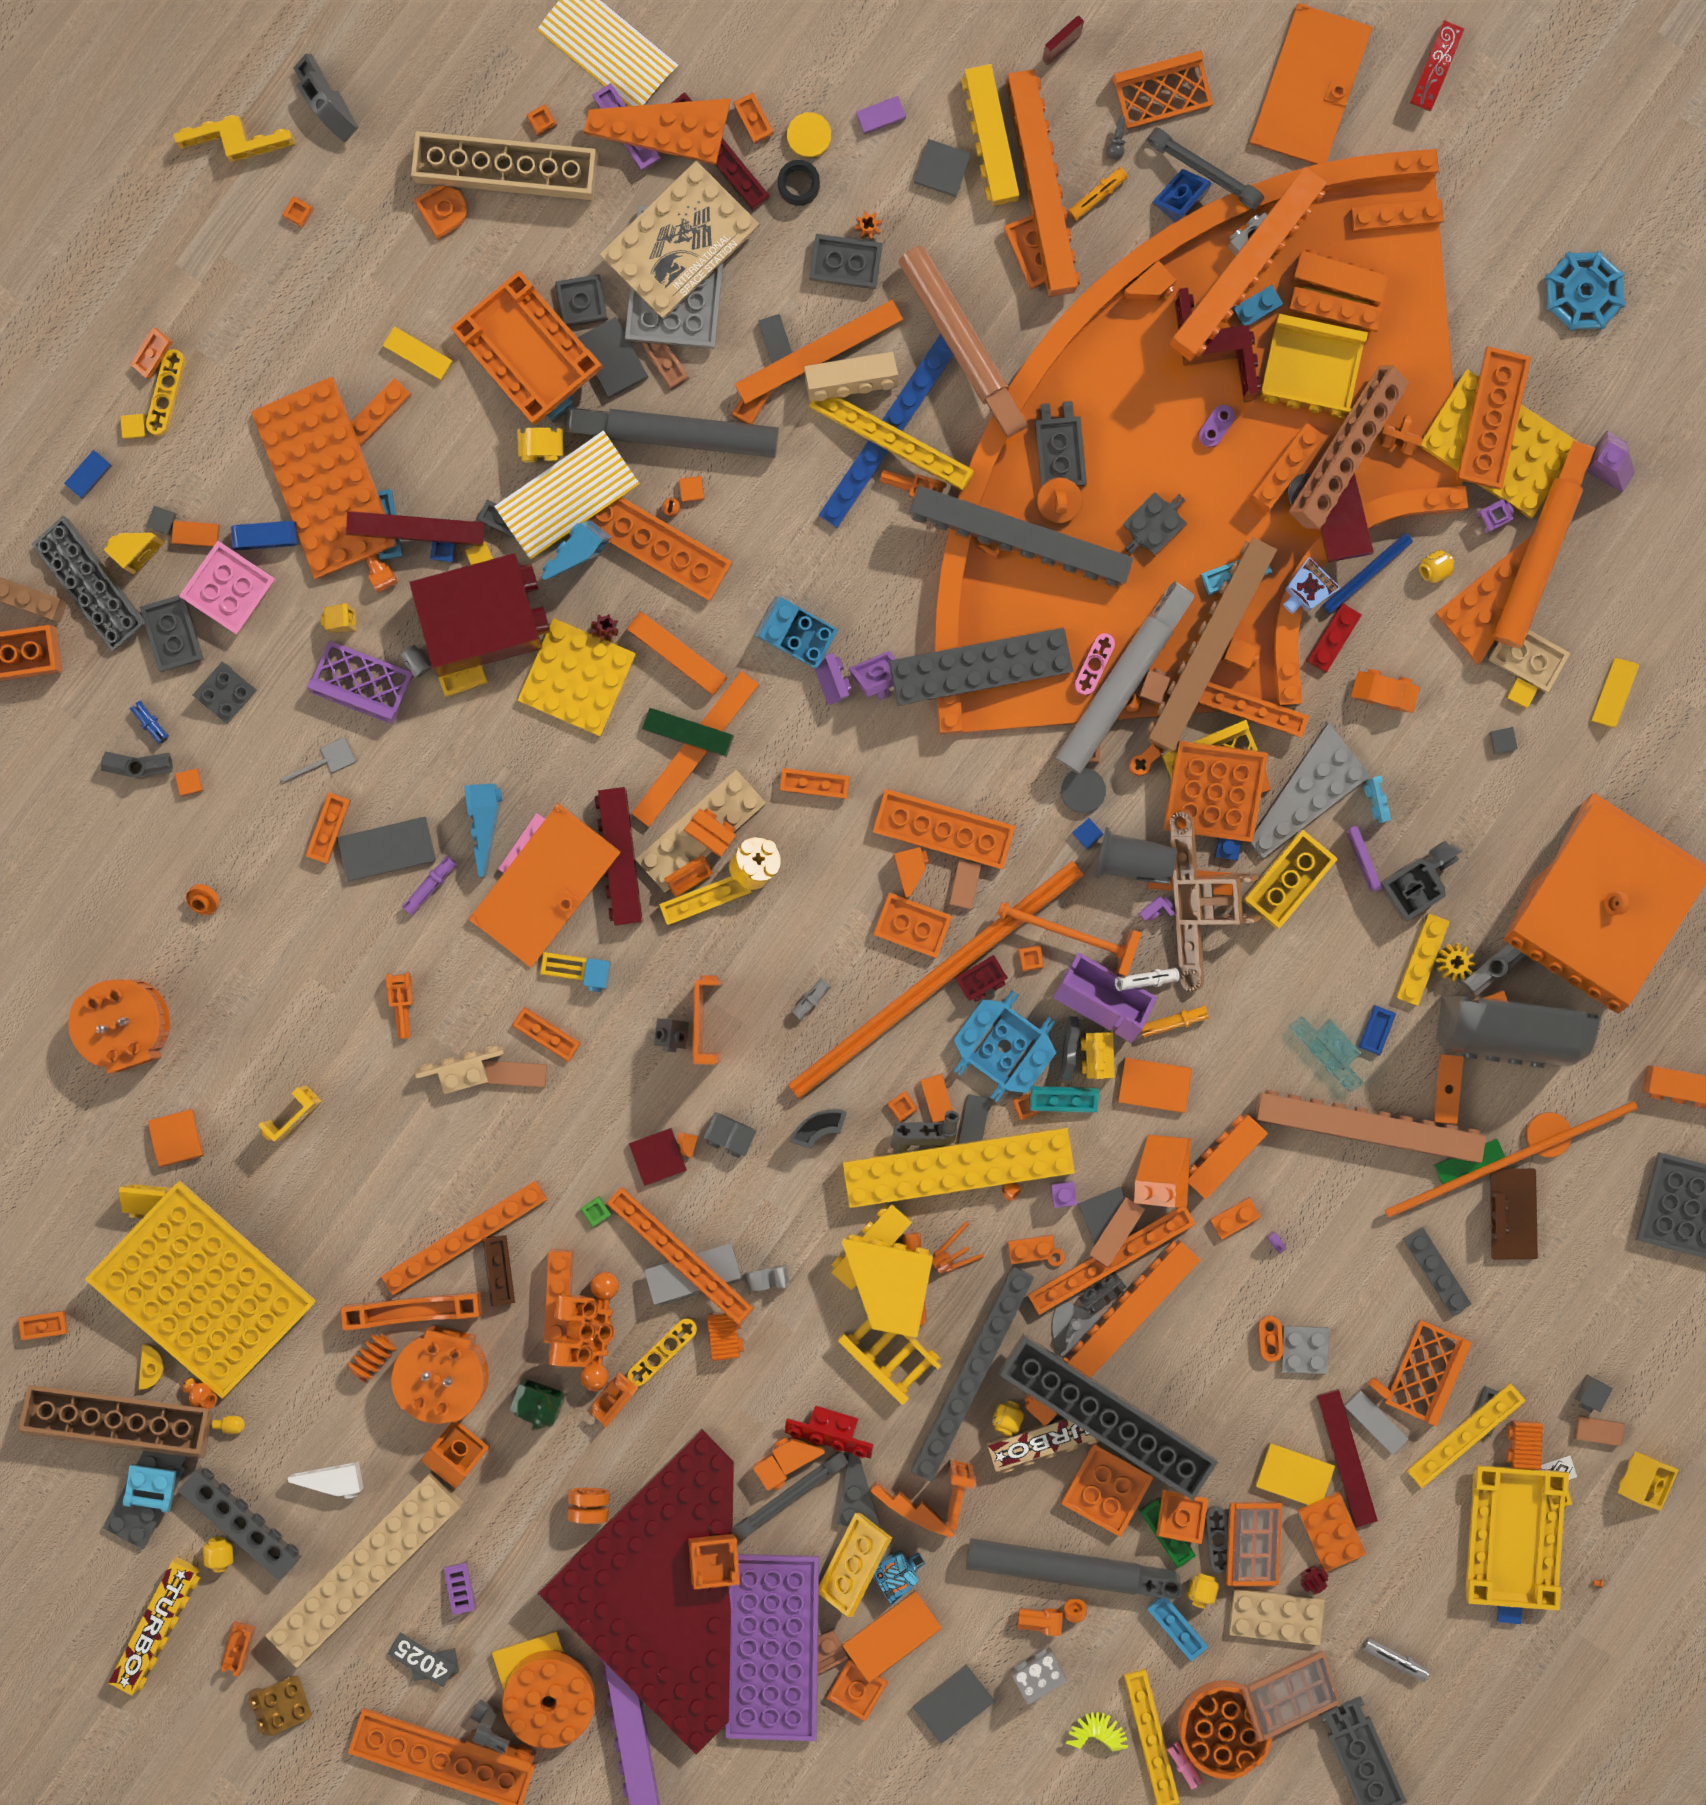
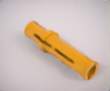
[1067,167,1129,221]
[1141,1005,1209,1038]

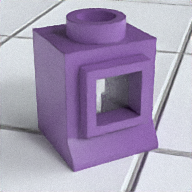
[1475,499,1514,534]

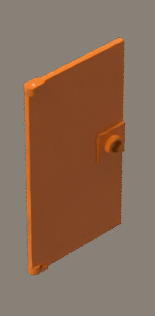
[1249,3,1373,164]
[468,802,621,967]

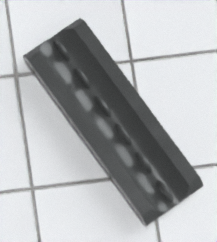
[32,516,145,652]

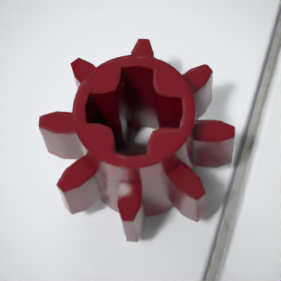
[591,614,619,643]
[1300,1565,1329,1595]

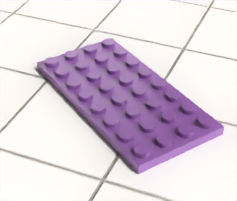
[725,1554,820,1741]

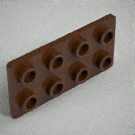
[1490,1168,1538,1260]

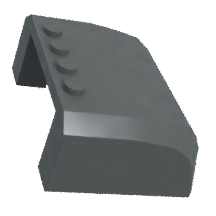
[1436,995,1601,1068]

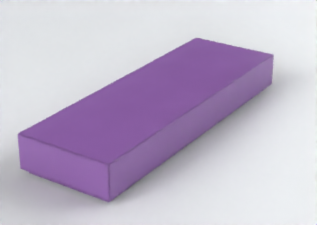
[1346,826,1383,892]

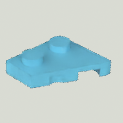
[1364,775,1391,824]

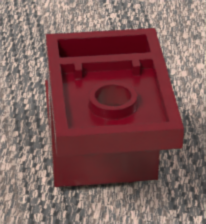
[1174,288,1262,402]

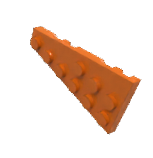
[584,98,731,165]
[1435,534,1533,665]

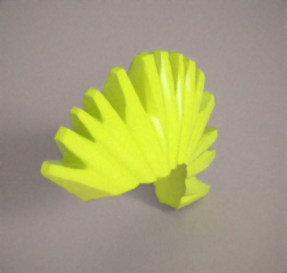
[1066,1712,1128,1752]

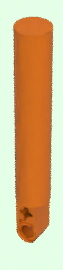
[1493,440,1595,648]

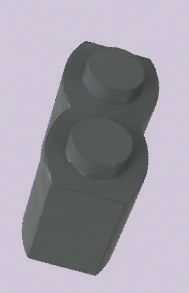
[704,1112,757,1158]

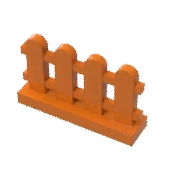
[947,1459,976,1531]

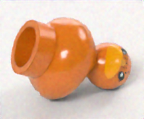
[182,1378,217,1410]

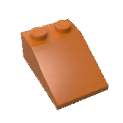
[1134,1135,1191,1208]

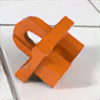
[1380,415,1423,456]

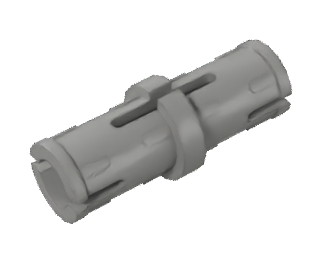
[791,978,831,1021]

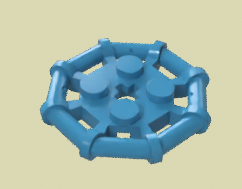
[1545,250,1626,331]

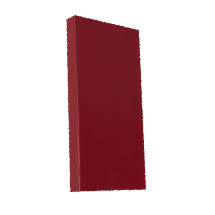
[1308,472,1374,563]

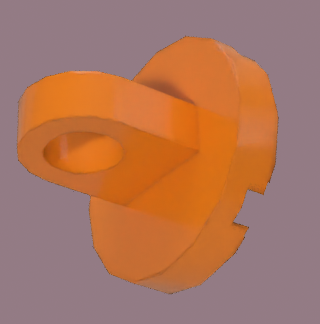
[1037,477,1082,523]

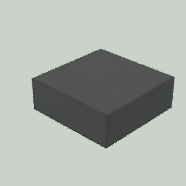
[146,506,177,535]
[1489,727,1518,754]

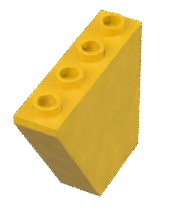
[842,1234,933,1337]

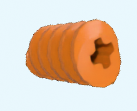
[347,1333,398,1383]

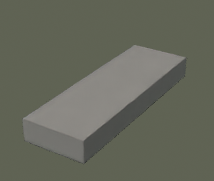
[1344,1389,1409,1455]

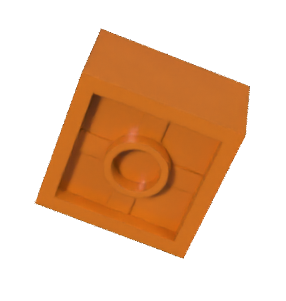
[688,1534,740,1589]

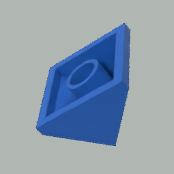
[1153,169,1211,222]

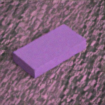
[856,96,906,135]

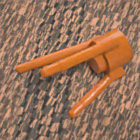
[932,1221,984,1274]

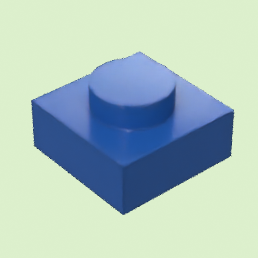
[1215,838,1241,861]

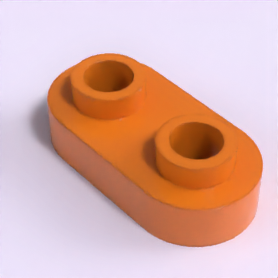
[1258,1315,1283,1362]

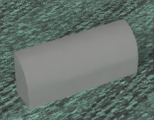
[644,1243,743,1307]

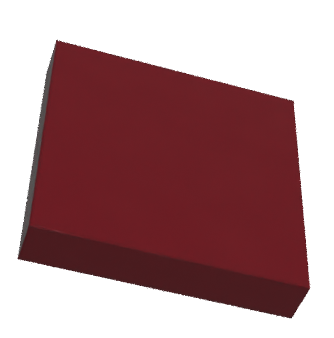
[1042,16,1084,65]
[629,1128,687,1186]

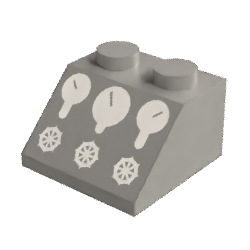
[1011,1647,1067,1705]

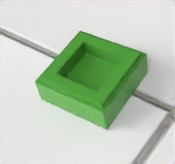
[580,1195,612,1227]

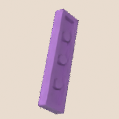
[592,83,660,172]

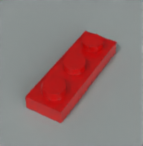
[1307,603,1362,673]

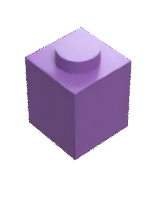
[1050,1180,1077,1208]

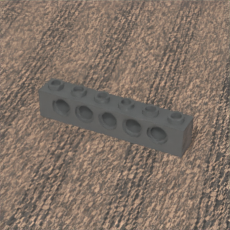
[178,1466,302,1582]

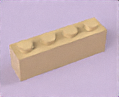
[804,352,898,401]

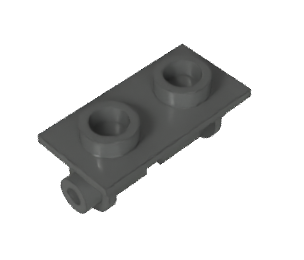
[1078,1271,1126,1314]

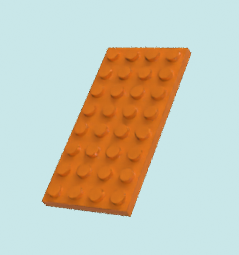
[251,377,398,579]

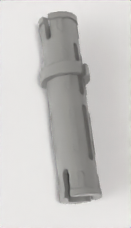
[1362,1637,1430,1683]

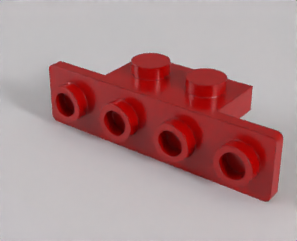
[785,1405,873,1459]

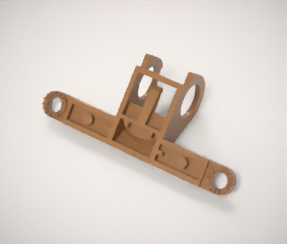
[1169,811,1261,992]

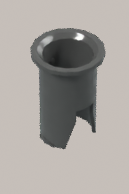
[1096,827,1177,884]

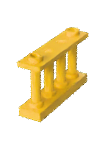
[838,1318,941,1405]

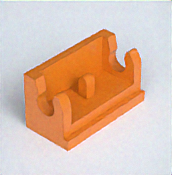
[590,1372,638,1427]
[220,1621,256,1677]

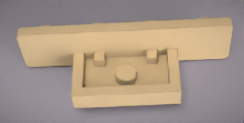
[415,1044,505,1094]

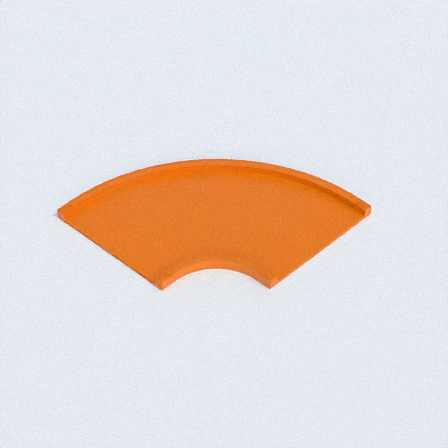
[934,149,1468,734]

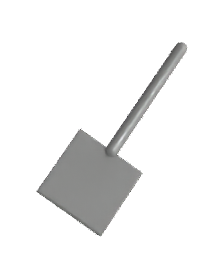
[281,737,356,782]

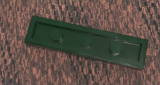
[642,708,734,757]

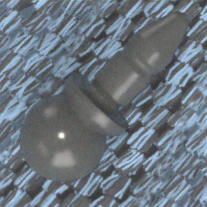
[1107,116,1126,160]

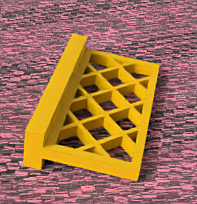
[1161,720,1258,778]

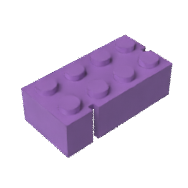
[1053,952,1157,1043]

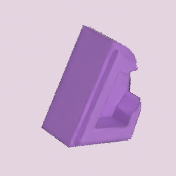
[1266,1231,1287,1254]

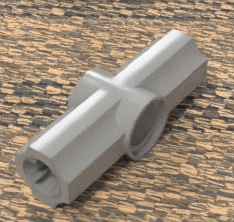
[1463,943,1526,996]

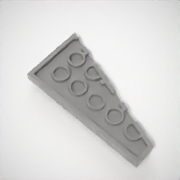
[1250,723,1370,859]

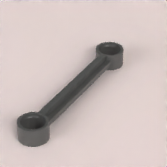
[1147,127,1264,210]
[730,1451,849,1542]

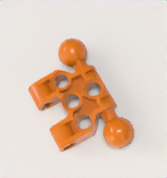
[549,1272,619,1391]

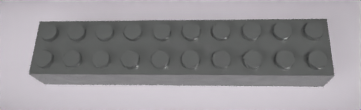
[998,1333,1218,1501]

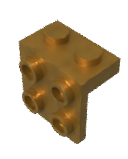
[248,1675,312,1736]

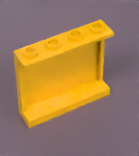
[1259,314,1368,418]

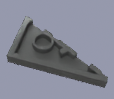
[837,1453,880,1528]

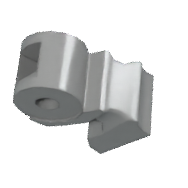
[745,1265,790,1291]

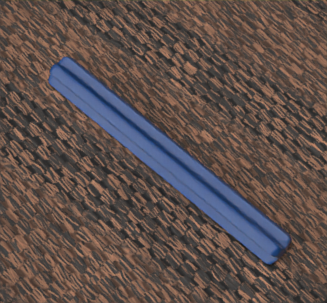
[1322,533,1413,614]

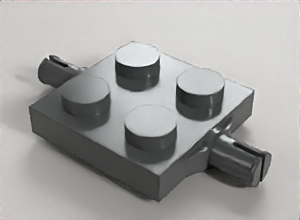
[1123,492,1187,556]

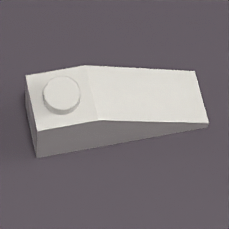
[288,1462,364,1499]

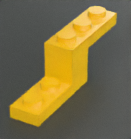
[174,115,296,162]

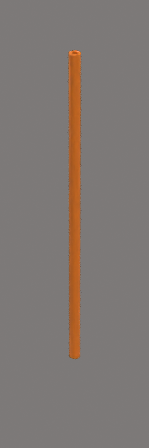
[1385,1101,1638,1218]

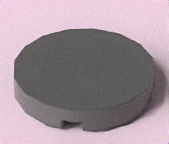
[1061,768,1106,813]

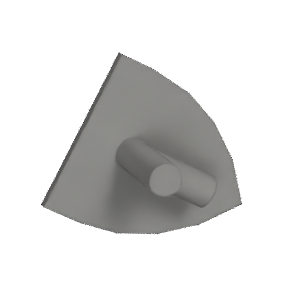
[1052,1301,1101,1357]

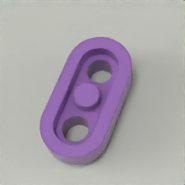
[1199,405,1235,448]

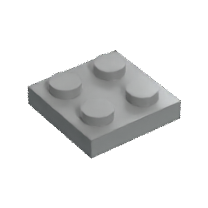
[1281,1326,1329,1374]

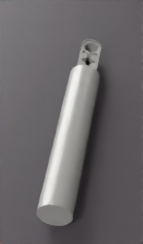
[1055,581,1194,775]

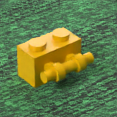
[1080,1032,1115,1079]

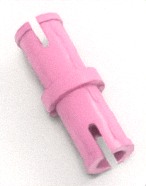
[1166,1741,1203,1789]

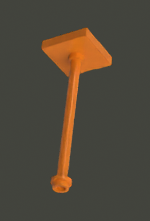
[997,902,1142,976]

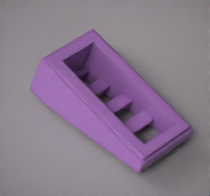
[444,1562,477,1615]

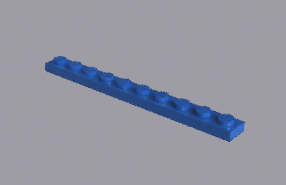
[819,334,954,528]

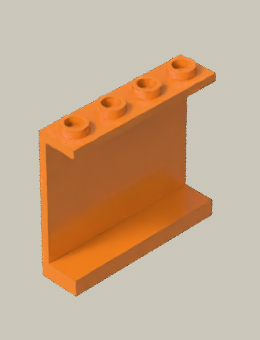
[693,975,722,1064]

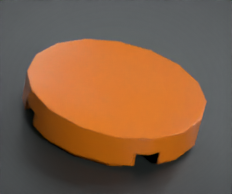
[1526,1112,1572,1157]

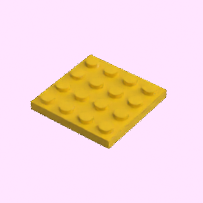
[517,618,637,737]

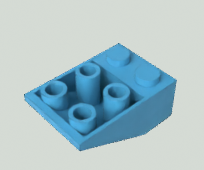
[542,520,612,580]
[754,596,838,669]

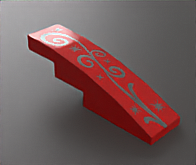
[1410,20,1464,112]

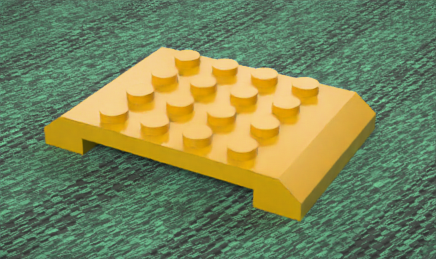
[1466,1465,1569,1610]

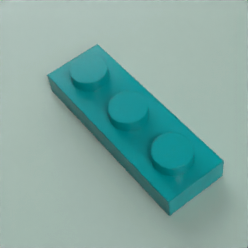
[1029,1086,1100,1112]

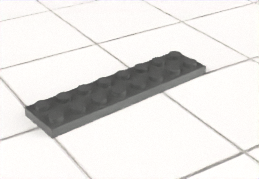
[889,628,1073,706]

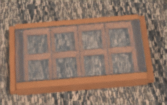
[1241,1651,1340,1742]

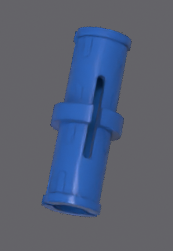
[129,701,169,745]

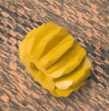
[1435,943,1475,982]

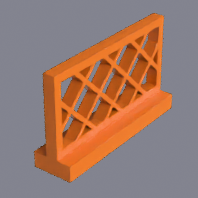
[1112,50,1213,129]
[1385,1319,1472,1427]

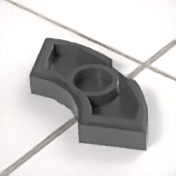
[1061,1016,1080,1081]

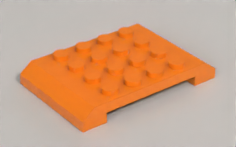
[450,270,603,426]

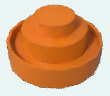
[186,884,220,915]

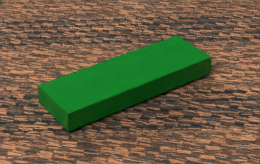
[1434,1139,1505,1185]
[1139,1498,1196,1568]

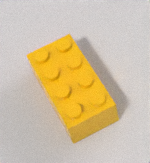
[1242,830,1338,929]

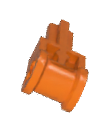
[880,470,947,498]
[1128,743,1165,776]
[386,972,414,1039]

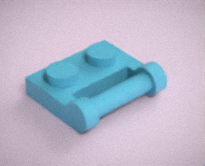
[123,1464,177,1513]

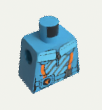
[873,1550,926,1605]

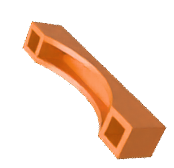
[341,1291,483,1330]

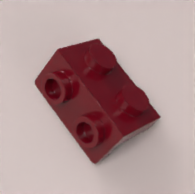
[955,955,1008,1003]

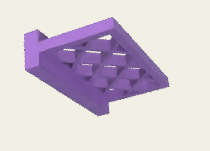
[307,641,413,725]

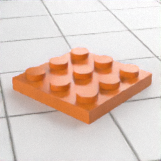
[1060,1443,1154,1537]

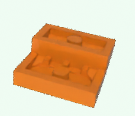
[148,1109,204,1168]

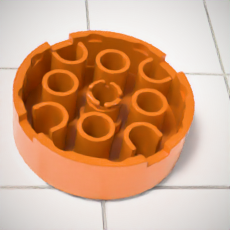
[502,1650,595,1749]
[1178,1680,1273,1779]

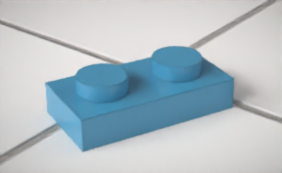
[1232,285,1283,326]

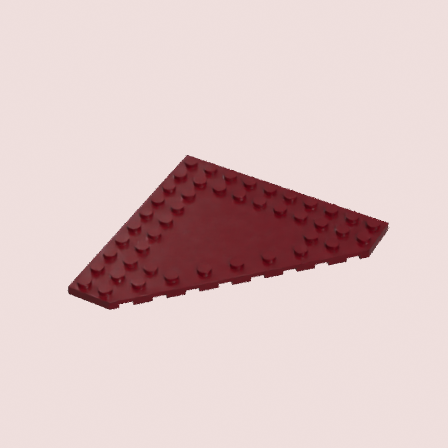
[537,1428,734,1755]

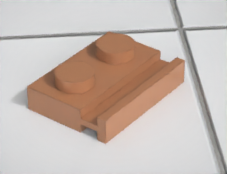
[818,1628,848,1674]

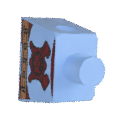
[1283,557,1340,614]

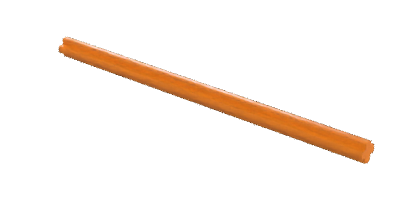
[788,861,1084,1099]

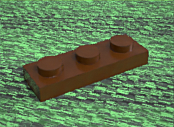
[482,1235,515,1306]

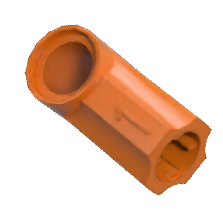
[1017,1608,1064,1636]

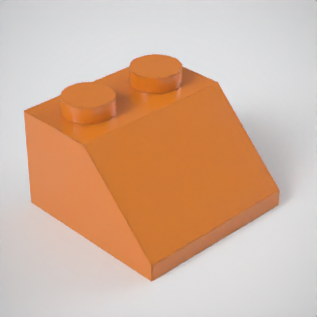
[421,1421,489,1489]

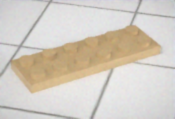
[635,770,767,893]

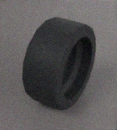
[777,160,820,206]

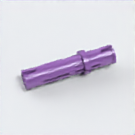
[402,855,457,915]

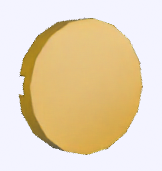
[787,112,831,158]

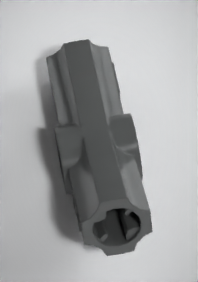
[101,751,173,779]

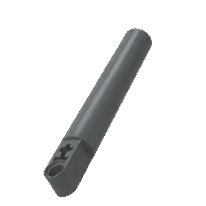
[564,408,779,458]
[966,1538,1182,1599]

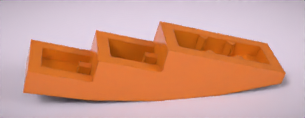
[870,1481,955,1538]

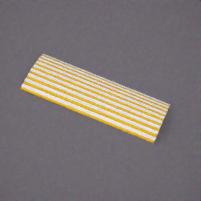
[537,0,678,106]
[495,430,640,559]

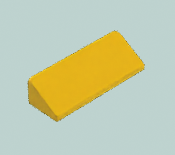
[1591,658,1639,729]

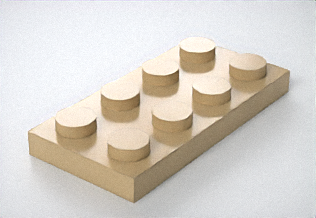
[1229,1588,1325,1645]

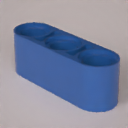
[231,521,297,550]

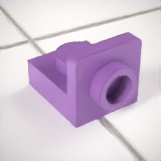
[1138,896,1175,921]

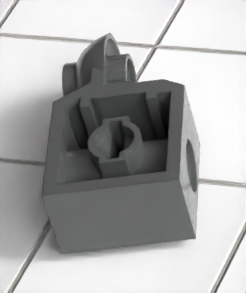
[1380,841,1462,921]

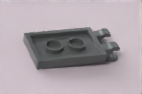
[1035,401,1087,487]

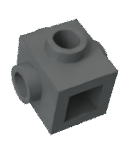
[654,1018,689,1052]

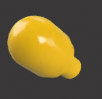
[212,1415,245,1434]

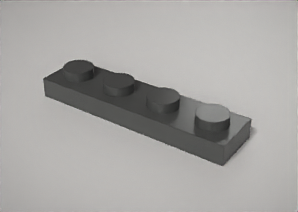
[1402,1227,1471,1316]

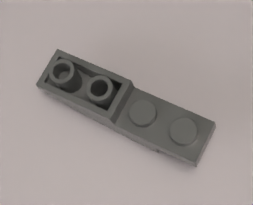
[293,53,359,142]

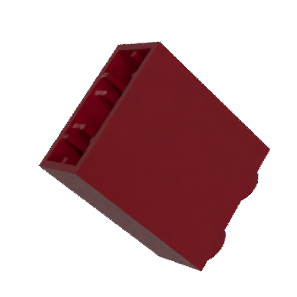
[409,553,551,677]

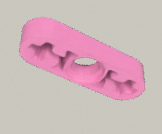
[1074,633,1115,696]

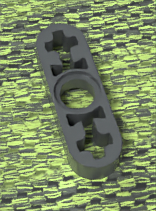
[1205,1506,1228,1574]

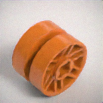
[567,1487,610,1524]

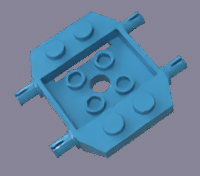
[953,990,1056,1103]

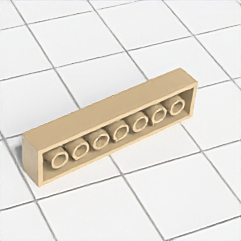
[411,131,598,201]

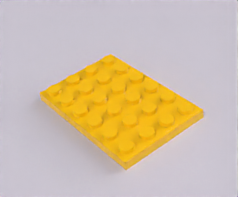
[1418,369,1577,519]

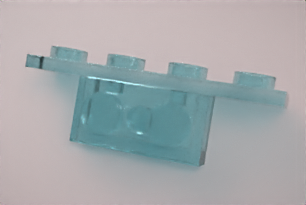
[1289,1016,1363,1092]

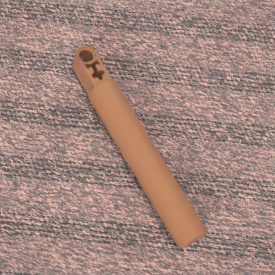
[898,246,1028,438]

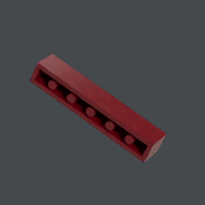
[595,787,643,926]

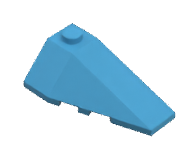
[465,784,503,878]

